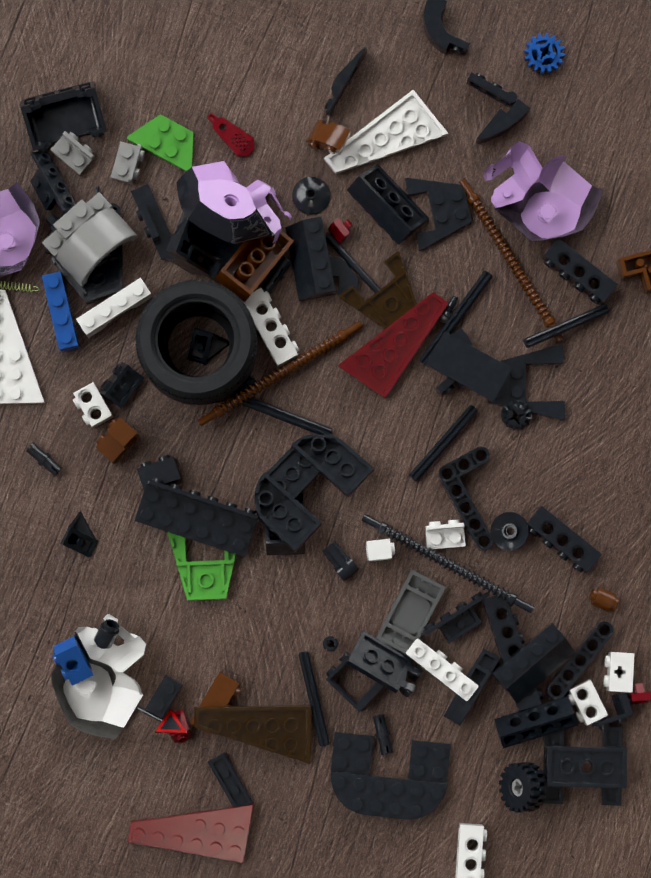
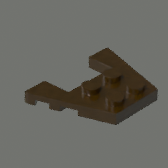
[338,251,417,329]

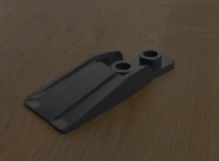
[324,46,367,116]

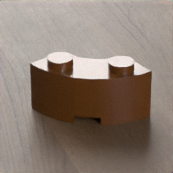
[306,120,351,155]

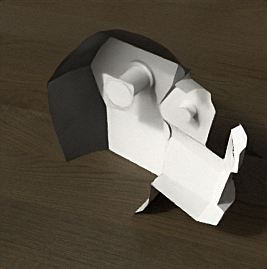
[51,614,146,739]

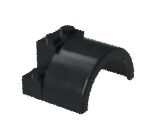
[165,212,243,284]

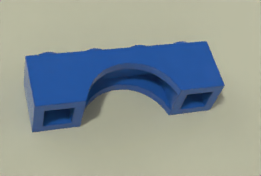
[42,271,80,353]

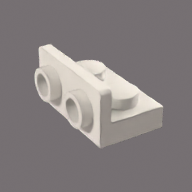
[425,520,466,549]

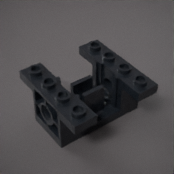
[543,726,627,806]

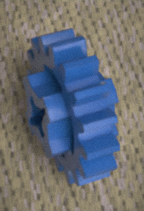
[523,33,565,75]

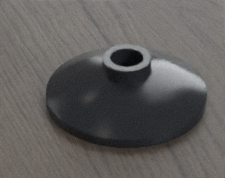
[292,177,330,214]
[491,512,529,550]

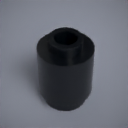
[94,619,119,649]

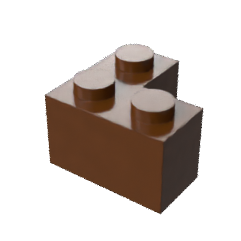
[616,250,651,294]
[96,417,140,464]

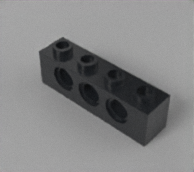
[542,238,618,305]
[527,506,602,573]
[494,696,578,749]

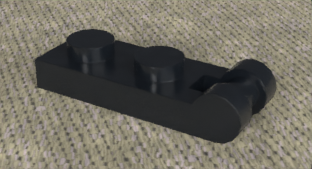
[466,72,517,107]

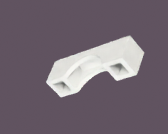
[76,278,152,338]

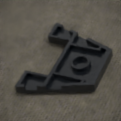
[405,178,472,251]
[51,244,123,305]

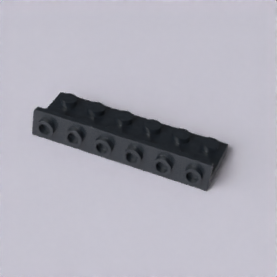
[134,478,259,557]

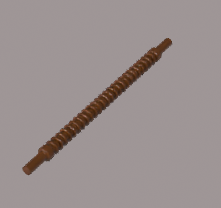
[459,178,564,343]

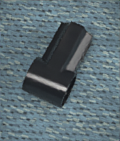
[322,541,359,581]

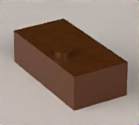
[215,231,294,302]

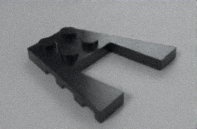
[488,344,565,421]

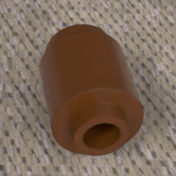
[589,587,619,612]

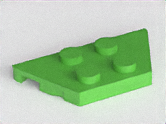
[127,114,194,172]

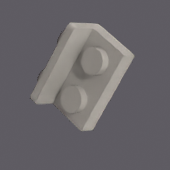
[51,131,94,175]
[110,141,145,185]

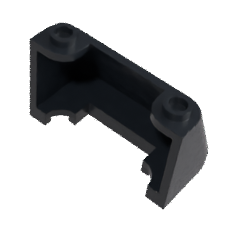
[20,82,107,152]

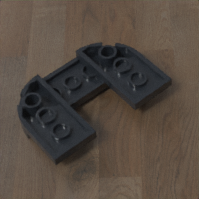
[254,434,374,552]
[331,732,451,819]

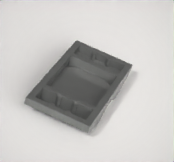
[376,569,446,654]

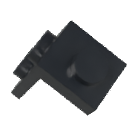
[591,692,633,729]

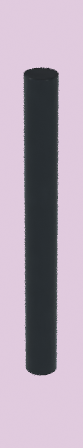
[326,234,381,293]

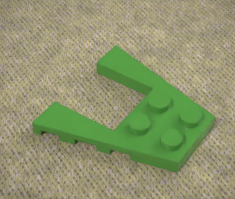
[168,532,236,601]

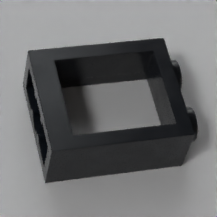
[326,652,384,712]

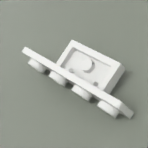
[406,639,478,701]

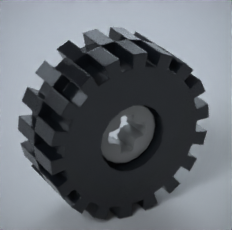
[499,762,547,813]

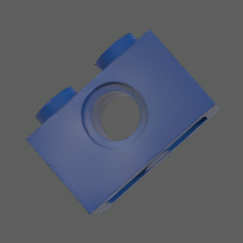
[52,636,93,686]

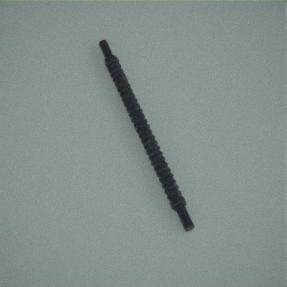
[361,514,534,613]

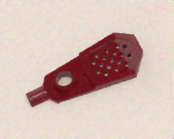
[206,112,254,157]

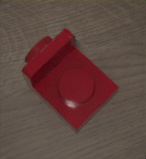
[170,709,193,743]

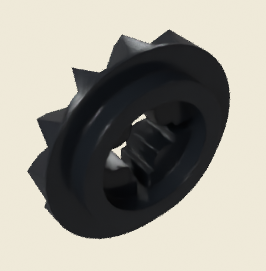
[501,400,532,430]

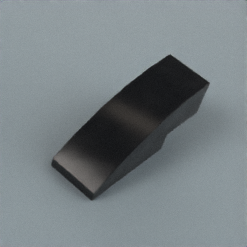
[476,99,530,144]

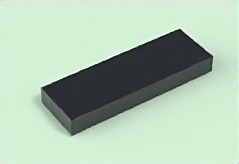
[208,752,253,807]

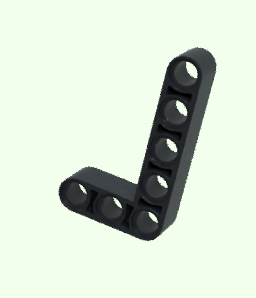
[438,446,493,551]

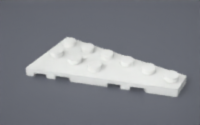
[324,90,448,174]
[0,290,45,404]

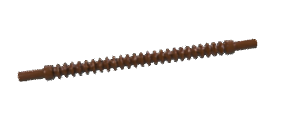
[197,321,363,426]

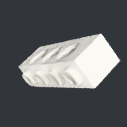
[242,288,300,368]
[455,823,487,878]

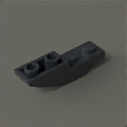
[444,648,500,726]

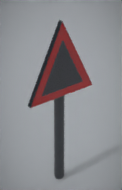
[135,705,187,734]

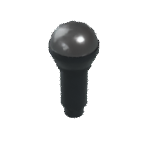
[438,296,458,323]

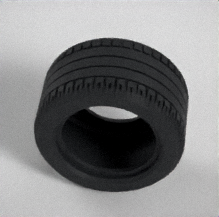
[135,280,258,405]

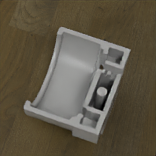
[42,192,138,286]

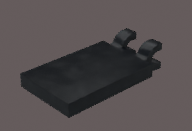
[346,630,423,697]

